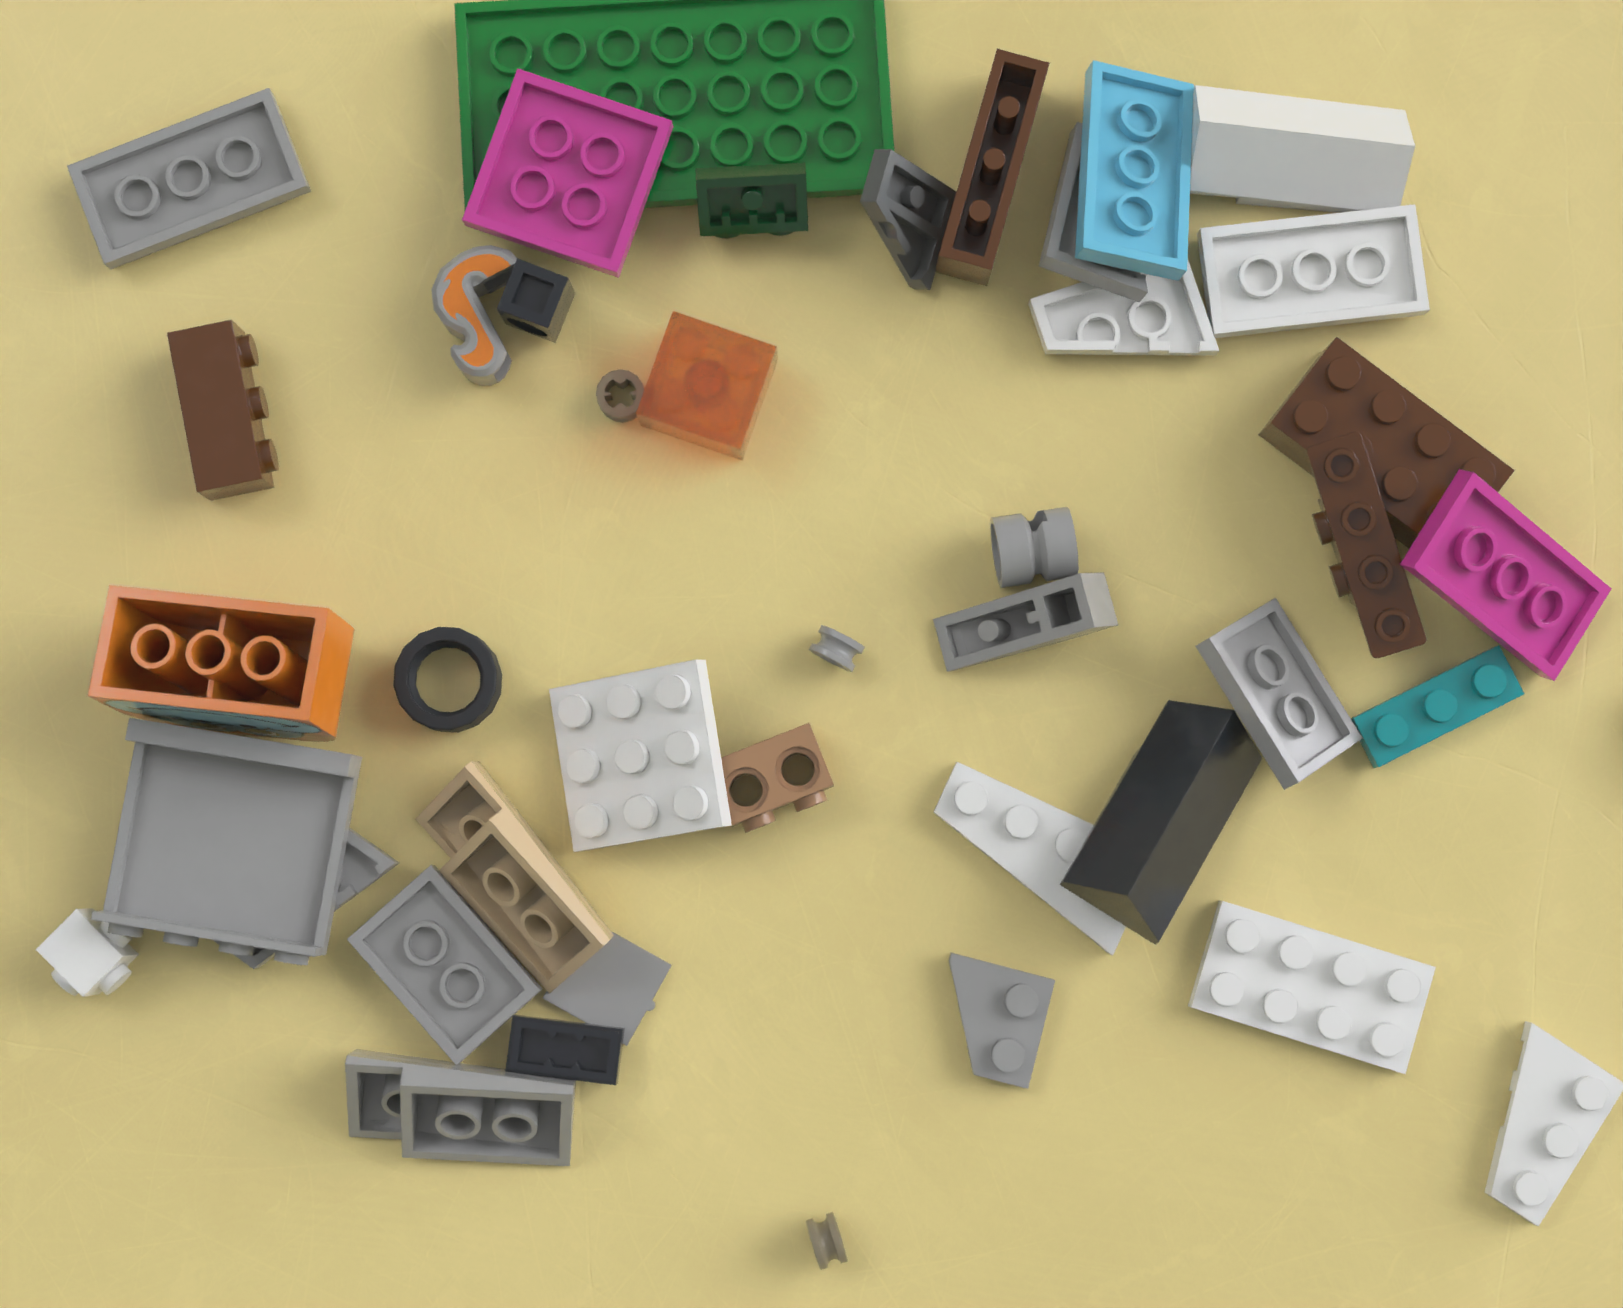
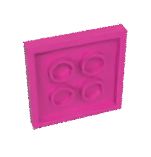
[462,68,673,278]

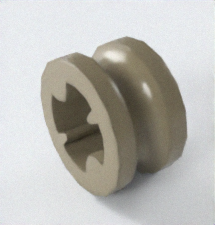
[596,369,647,423]
[806,1212,848,1270]

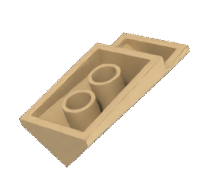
[416,761,614,994]

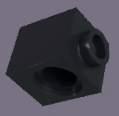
[497,258,575,343]

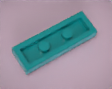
[1351,645,1525,768]

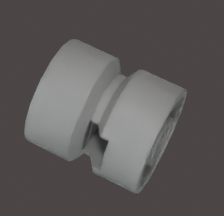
[990,507,1079,588]

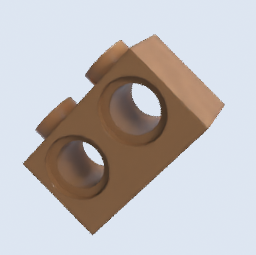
[721,723,834,833]

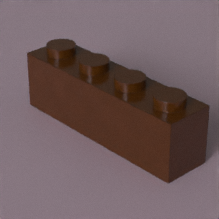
[936,49,1050,286]

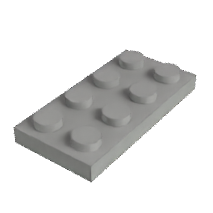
[67,88,312,270]

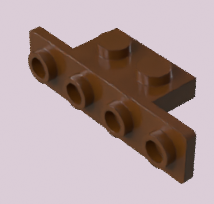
[1306,432,1427,659]

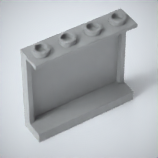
[91,718,362,965]

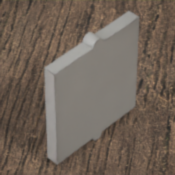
[543,931,672,1046]

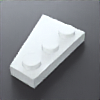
[1028,261,1219,356]
[1485,1021,1623,1227]

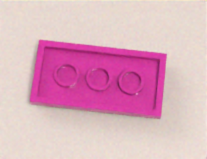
[1400,469,1612,681]

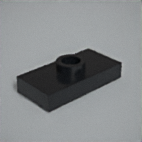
[505,1014,625,1085]

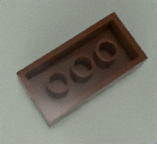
[1258,337,1515,549]

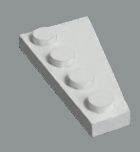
[933,762,1126,955]

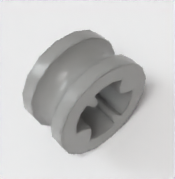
[809,625,865,672]

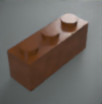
[167,319,279,501]

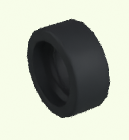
[393,627,502,733]

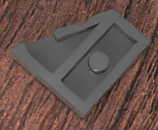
[860,149,956,290]

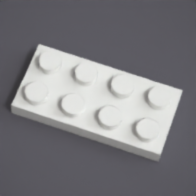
[1197,204,1430,338]
[1188,901,1436,1074]

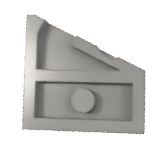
[948,952,1055,1089]

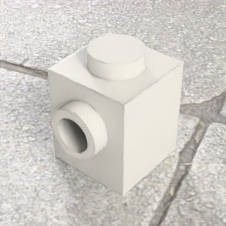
[36,908,139,997]

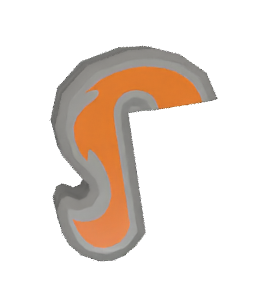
[432,245,517,385]

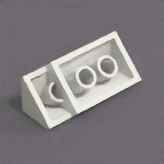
[1190,85,1415,213]

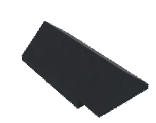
[1060,700,1262,945]

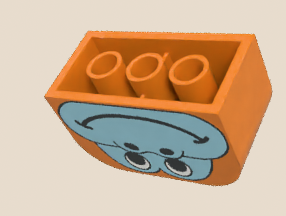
[88,585,355,742]

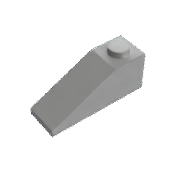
[933,572,1118,672]

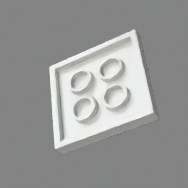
[549,659,732,852]

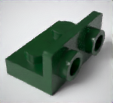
[696,162,808,239]

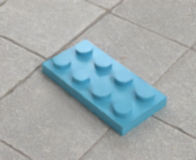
[1075,60,1194,281]

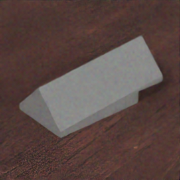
[345,1049,576,1166]

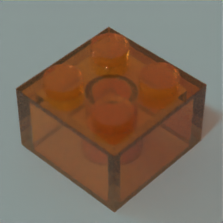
[636,311,778,461]

